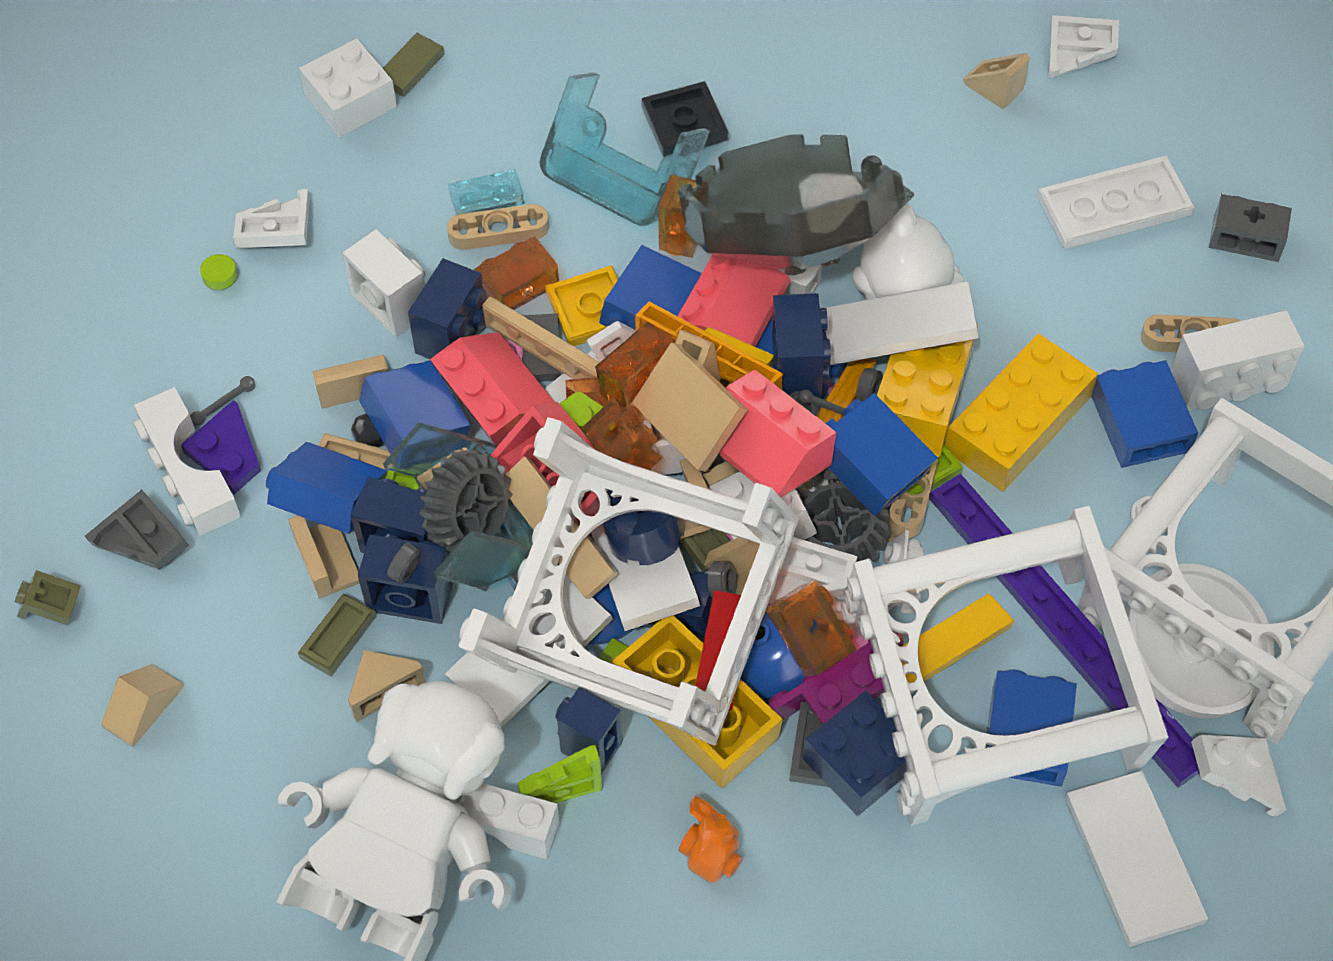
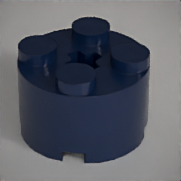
[599,490,685,565]

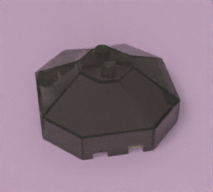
[678,134,914,275]

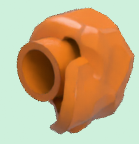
[678,795,743,883]

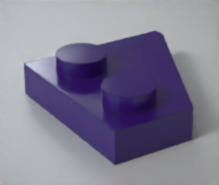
[181,400,261,495]

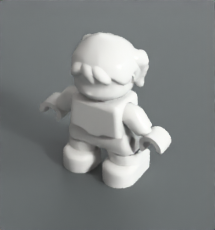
[277,681,511,961]

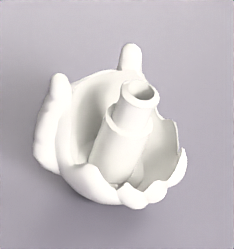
[853,200,964,300]

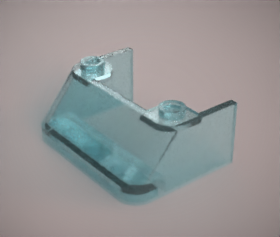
[540,72,710,226]
[383,422,534,588]

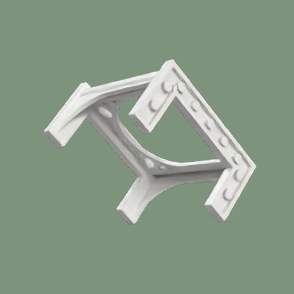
[1078,398,1333,745]
[458,417,800,746]
[841,506,1168,826]

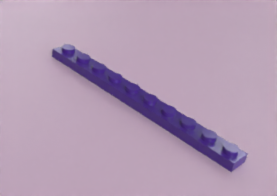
[929,473,1200,788]

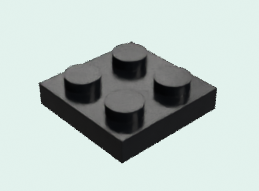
[641,81,728,157]

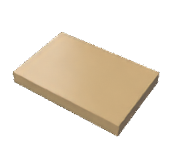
[631,342,748,472]

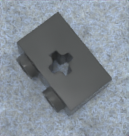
[1208,194,1292,262]

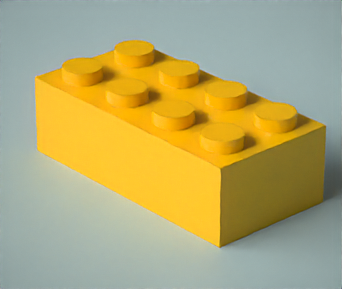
[877,324,978,457]
[945,333,1098,492]
[612,615,782,789]

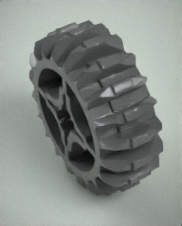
[419,450,513,556]
[801,479,891,562]

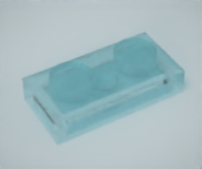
[448,169,524,215]

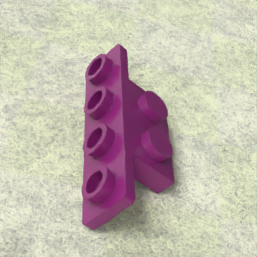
[768,630,904,725]

